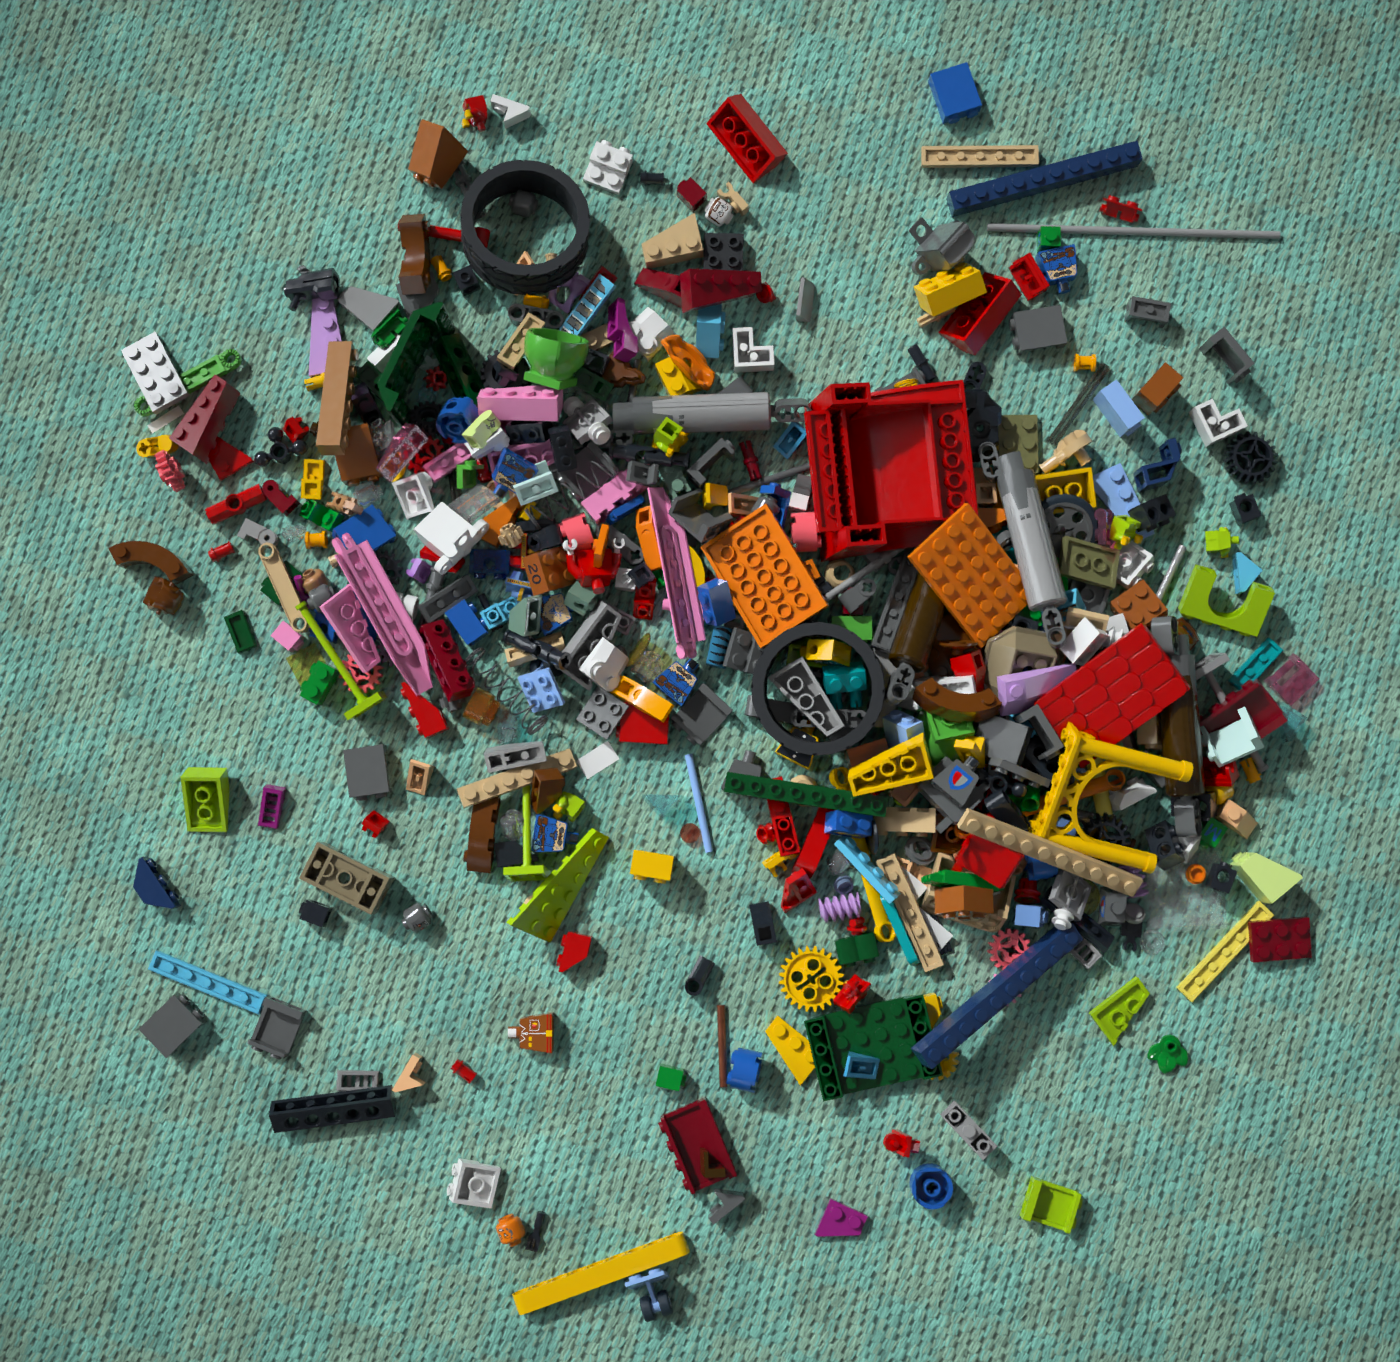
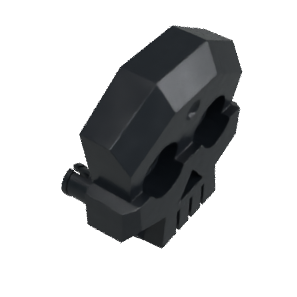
[964,389,1002,462]

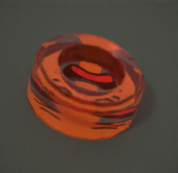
[680,823,700,843]

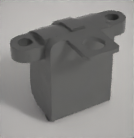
[909,218,976,275]
[917,757,989,834]

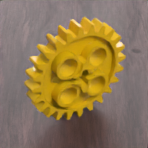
[779,945,844,1012]

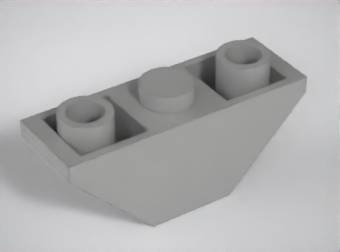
[940,1100,997,1160]

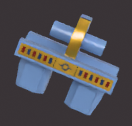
[505,571,542,604]

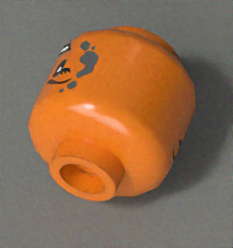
[496,1214,526,1247]

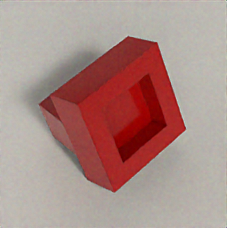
[283,416,310,443]
[362,810,390,838]

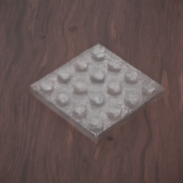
[1141,848,1227,933]

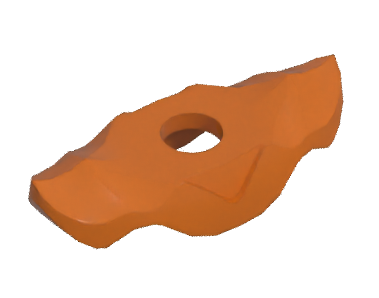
[661,335,715,391]

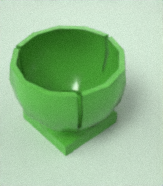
[524,328,589,390]
[916,709,975,766]

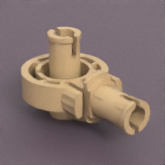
[1039,430,1092,474]

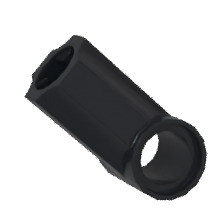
[685,955,715,996]

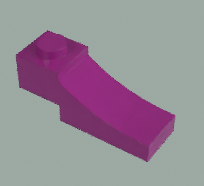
[607,297,639,362]

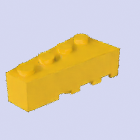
[848,732,934,797]

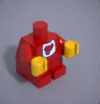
[462,95,487,132]

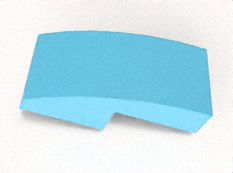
[479,597,517,630]

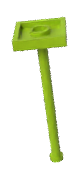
[295,601,388,720]
[503,785,551,882]

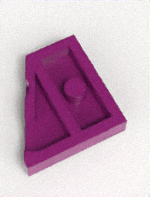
[814,1198,868,1237]

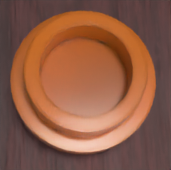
[1185,864,1206,884]

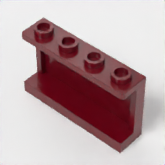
[1199,679,1288,750]
[658,1097,737,1195]

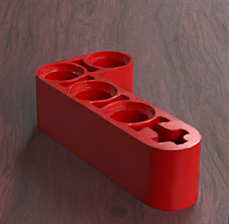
[791,808,834,879]

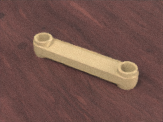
[258,542,310,633]

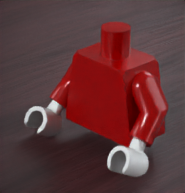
[563,538,625,594]

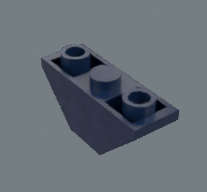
[133,856,181,909]

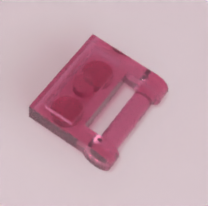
[1094,508,1113,545]
[1264,653,1319,706]

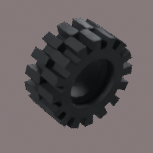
[410,401,442,438]

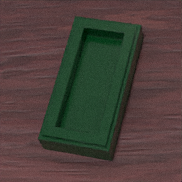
[224,610,258,654]

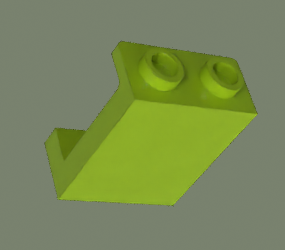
[1020,1176,1083,1234]

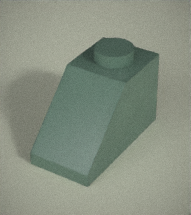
[508,595,542,637]

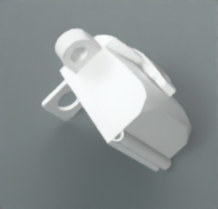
[413,502,490,575]

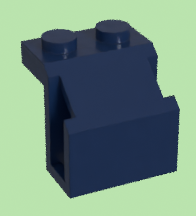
[1133,438,1182,493]

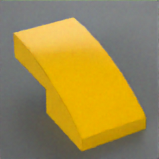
[301,459,325,500]

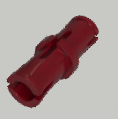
[739,440,762,482]

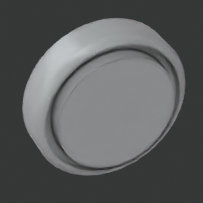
[1125,903,1145,924]

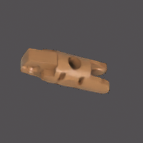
[326,491,364,515]

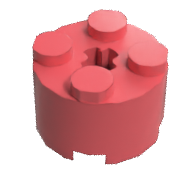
[558,512,594,552]
[790,512,821,553]

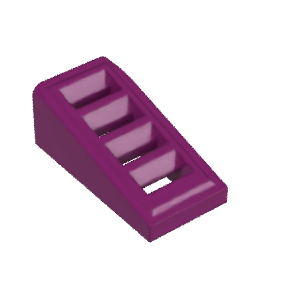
[258,784,286,829]

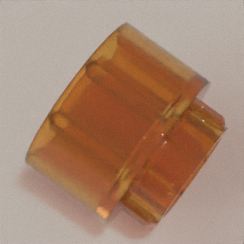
[462,687,501,726]

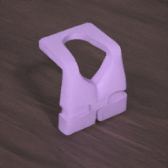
[548,272,590,313]

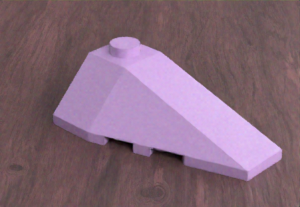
[997,663,1076,716]

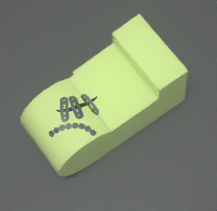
[462,410,501,449]

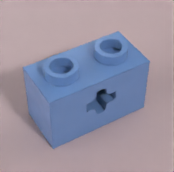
[1015,904,1049,927]

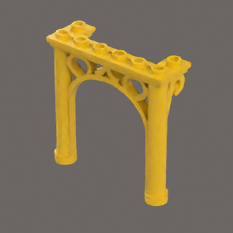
[1028,722,1193,874]

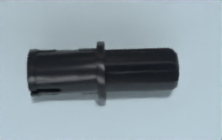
[908,344,937,383]

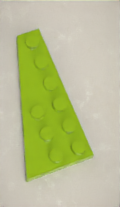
[506,828,609,943]

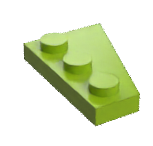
[1089,976,1150,1046]

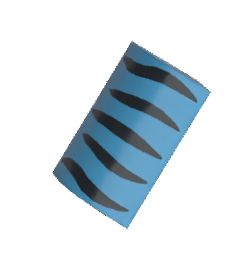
[706,626,732,669]

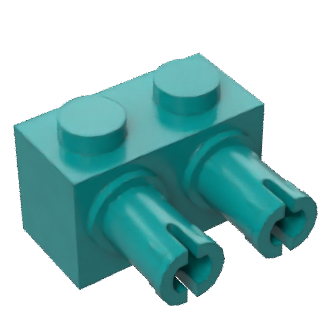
[822,661,866,710]

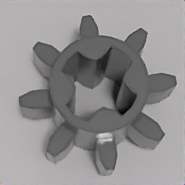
[439,692,466,712]

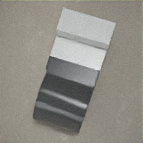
[788,473,811,512]

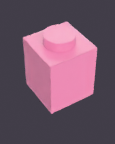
[271,621,306,653]

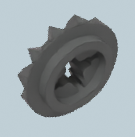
[904,836,936,866]

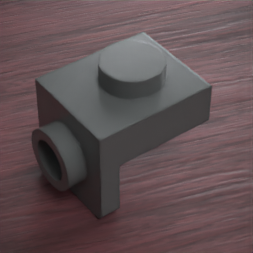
[626,461,659,486]

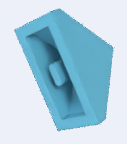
[1231,552,1263,594]

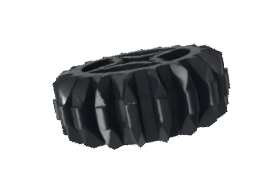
[1223,431,1278,485]
[1075,812,1131,864]

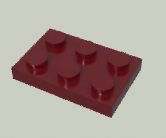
[1248,916,1312,963]

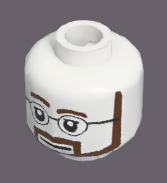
[704,197,734,227]

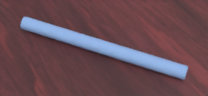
[685,754,713,853]

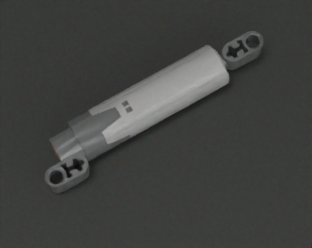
[599,392,811,448]
[978,442,1067,649]

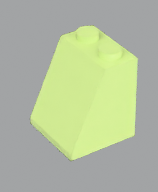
[1230,852,1303,904]

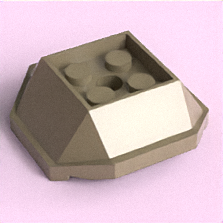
[983,626,1064,699]

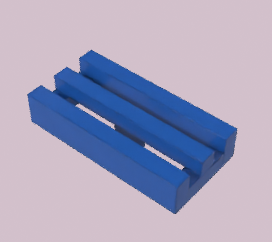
[605,495,645,526]

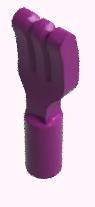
[294,575,311,609]

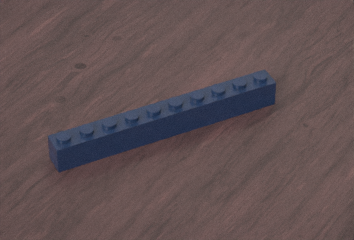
[946,141,1143,217]
[911,923,1083,1069]

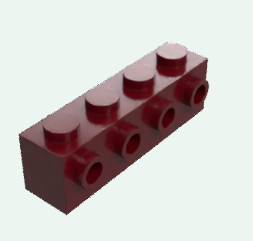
[418,619,475,702]

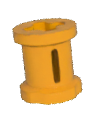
[1074,354,1096,372]
[305,531,328,549]

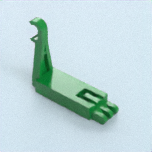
[921,869,1004,893]

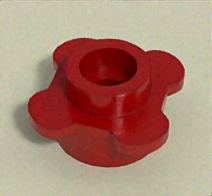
[756,823,776,844]

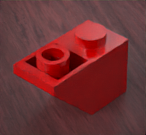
[556,931,593,972]

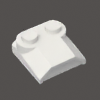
[629,307,676,361]
[464,426,510,460]
[392,472,434,519]
[579,637,630,692]
[1109,776,1157,811]

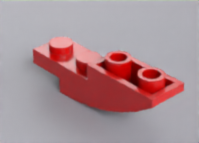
[767,776,800,857]

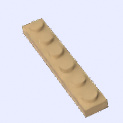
[921,145,1039,168]
[457,748,577,809]
[876,853,944,972]

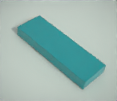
[1227,637,1284,691]

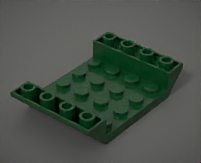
[377,302,455,429]
[804,994,943,1102]

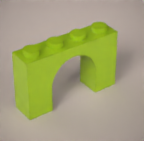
[1178,564,1275,637]

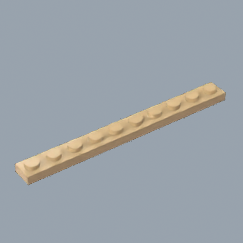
[957,808,1143,897]

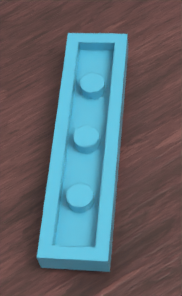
[834,836,901,904]

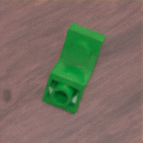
[299,499,345,532]

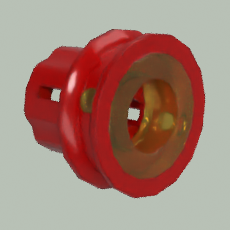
[1014,878,1041,904]

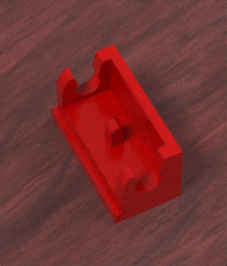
[1008,252,1050,301]
[1203,756,1239,787]

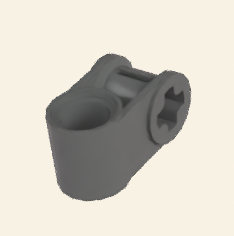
[838,578,876,614]

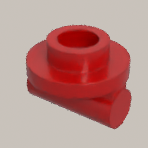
[756,282,777,303]
[847,916,867,935]

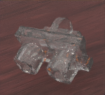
[371,418,399,456]

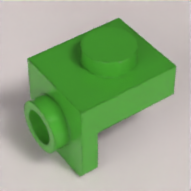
[456,460,484,489]

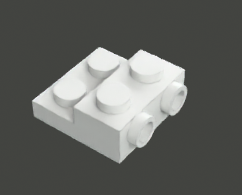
[583,140,633,195]
[1110,541,1155,590]
[447,1158,501,1208]

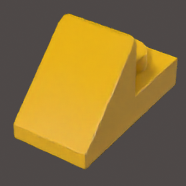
[702,483,728,510]
[954,736,985,768]

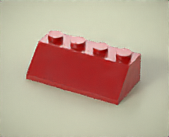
[706,94,788,183]
[938,272,1022,355]

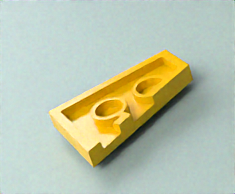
[765,1015,815,1086]

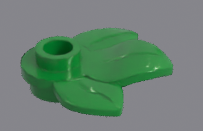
[1147,1035,1188,1074]

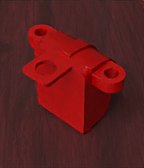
[951,813,1024,889]

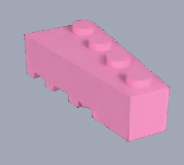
[477,385,564,421]
[581,457,659,526]

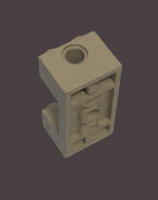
[299,842,395,915]

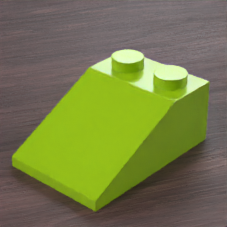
[180,767,229,832]

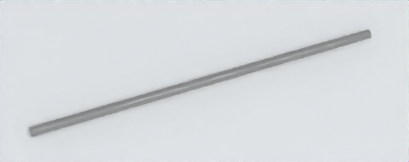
[987,223,1280,239]

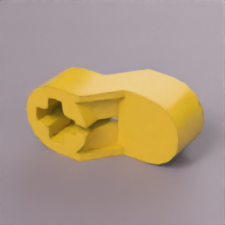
[136,435,179,458]

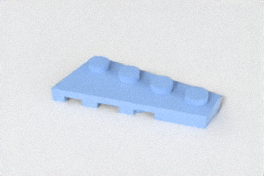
[1093,463,1155,540]

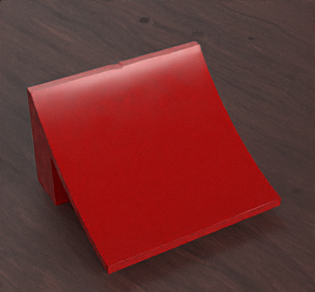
[804,380,978,562]

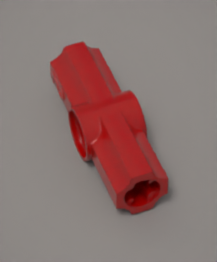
[205,484,267,525]

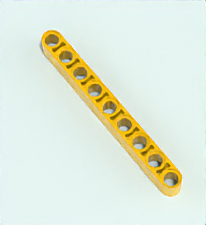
[512,1232,690,1315]

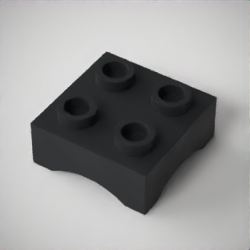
[703,233,744,271]

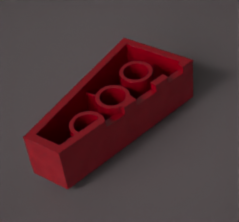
[680,269,762,314]
[169,375,240,464]

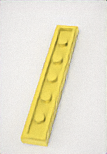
[1176,901,1274,1002]

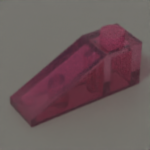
[376,423,429,483]

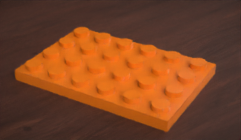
[907,503,1028,648]
[700,504,829,649]

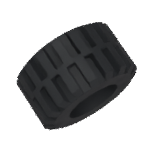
[480,350,531,389]

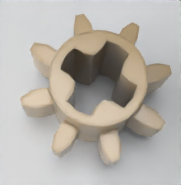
[498,523,524,548]

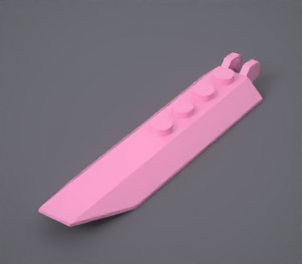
[647,487,706,659]
[332,533,433,696]

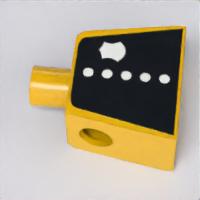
[800,640,852,667]
[774,719,819,770]

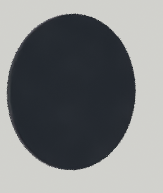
[865,817,879,855]

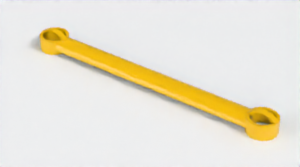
[829,767,896,942]

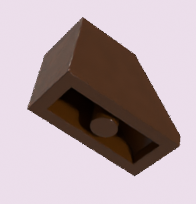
[531,768,565,814]

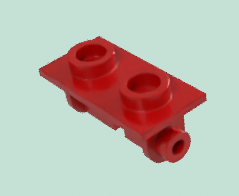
[1099,195,1142,223]

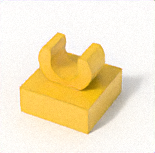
[517,501,541,521]

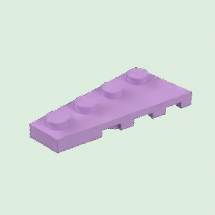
[309,298,342,378]

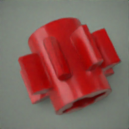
[423,366,447,392]

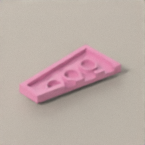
[320,584,381,673]

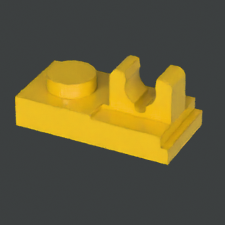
[762,846,801,877]

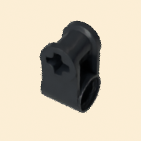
[527,524,564,552]

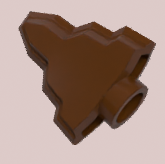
[598,351,646,391]

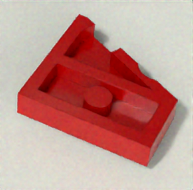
[208,436,254,481]
[781,868,817,913]

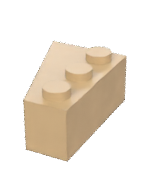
[642,213,703,269]
[873,807,936,837]

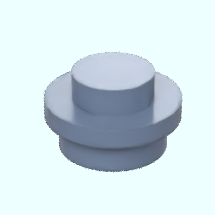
[833,875,853,894]

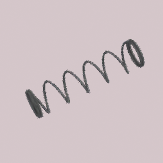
[524,452,619,530]
[465,647,548,735]

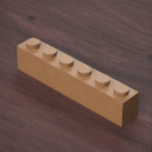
[316,341,359,455]

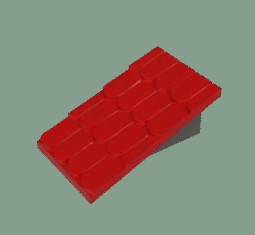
[1034,622,1190,768]

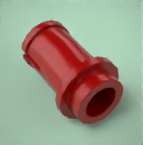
[476,457,492,483]
[208,541,235,562]
[450,1059,477,1084]

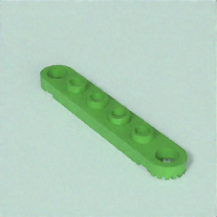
[134,349,242,417]

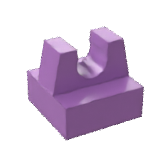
[406,558,433,584]

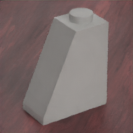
[338,286,402,332]

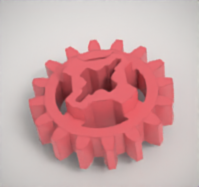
[155,450,185,492]
[339,654,383,694]
[987,928,1030,970]

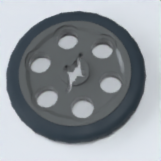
[1042,494,1100,558]

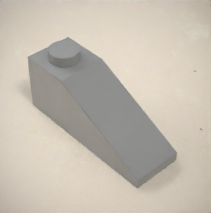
[484,741,547,773]

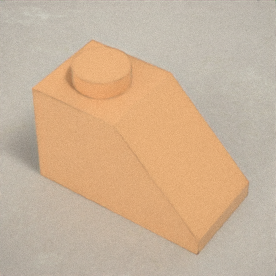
[1214,800,1258,839]

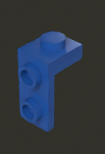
[760,483,791,529]

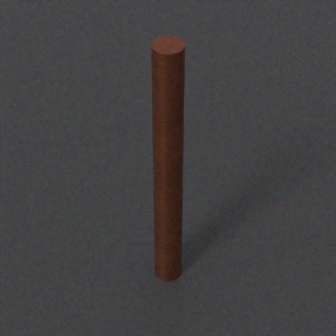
[717,1005,728,1087]

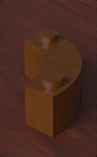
[398,213,431,295]
[108,541,194,584]
[912,677,1002,723]
[463,796,501,873]

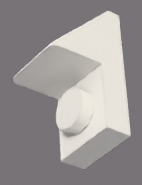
[490,94,531,128]

